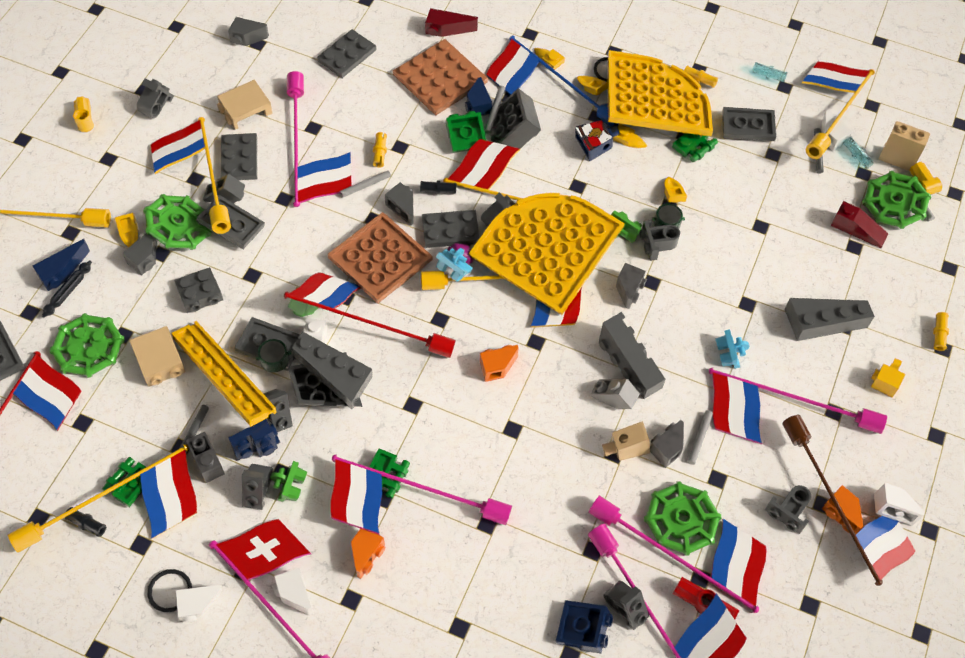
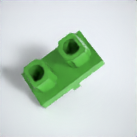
[611,210,642,243]
[270,461,307,502]

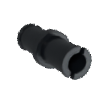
[420,180,457,195]
[65,507,107,537]

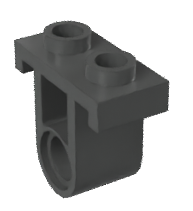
[137,78,174,118]
[480,192,515,227]
[640,220,680,261]
[263,389,293,432]
[242,463,273,510]
[765,485,811,534]
[603,580,649,630]

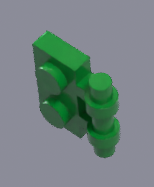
[672,133,718,162]
[369,448,410,499]
[102,457,146,508]

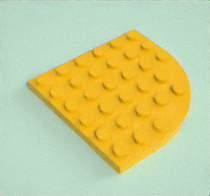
[608,50,713,136]
[469,193,625,315]

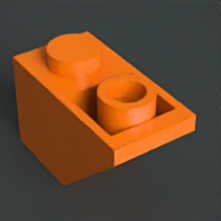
[480,345,519,382]
[822,485,863,535]
[351,529,386,579]

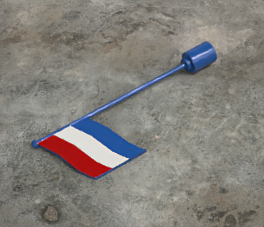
[486,35,619,127]

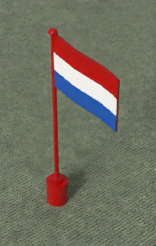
[284,272,456,358]
[0,351,82,431]

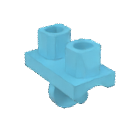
[436,248,473,282]
[716,329,750,369]

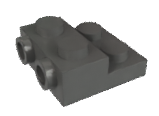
[174,267,223,313]

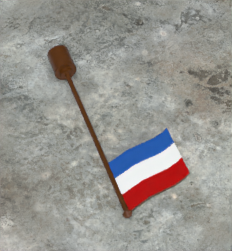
[782,414,915,586]

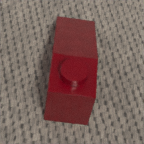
[425,8,478,37]
[831,201,888,248]

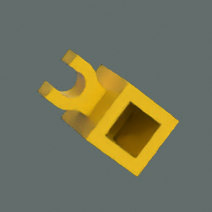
[871,358,905,398]

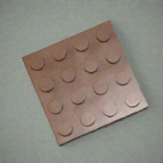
[393,39,488,115]
[328,212,433,304]

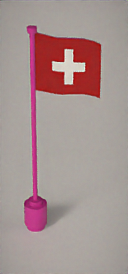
[209,519,330,658]

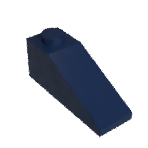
[33,238,90,291]

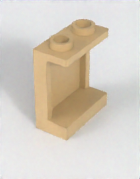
[217,79,273,130]
[878,121,930,171]
[129,326,186,386]

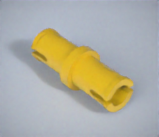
[684,66,718,88]
[373,132,387,168]
[933,312,949,351]

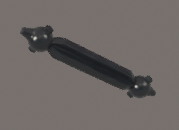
[42,260,92,318]

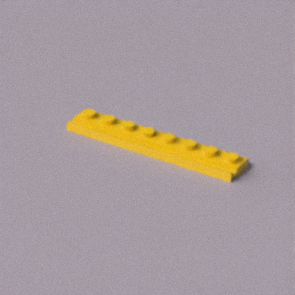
[172,321,277,427]

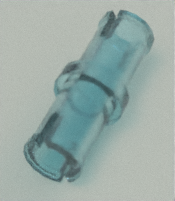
[752,62,788,83]
[843,136,874,169]

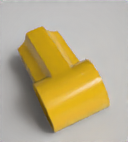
[73,96,94,132]
[909,161,942,195]

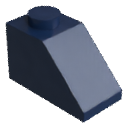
[465,77,492,116]

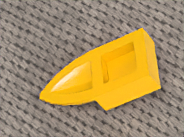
[534,48,565,70]
[577,76,608,96]
[613,124,647,148]
[664,177,687,203]
[115,213,139,248]

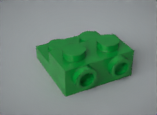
[445,111,486,153]

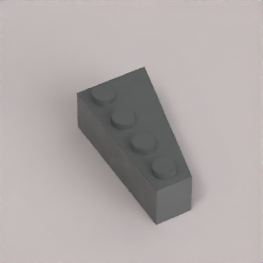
[784,298,875,341]
[599,312,666,399]
[292,331,372,409]

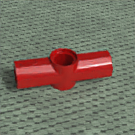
[673,577,740,620]

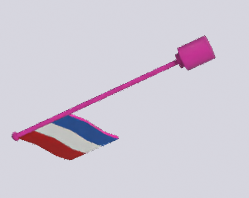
[287,71,352,207]
[709,367,887,444]
[331,454,512,535]
[588,495,767,613]
[588,524,747,658]

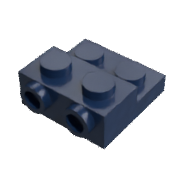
[228,419,281,461]
[555,600,613,654]

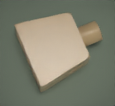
[602,421,650,460]

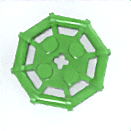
[862,171,931,229]
[143,194,212,250]
[50,313,124,378]
[644,481,722,556]

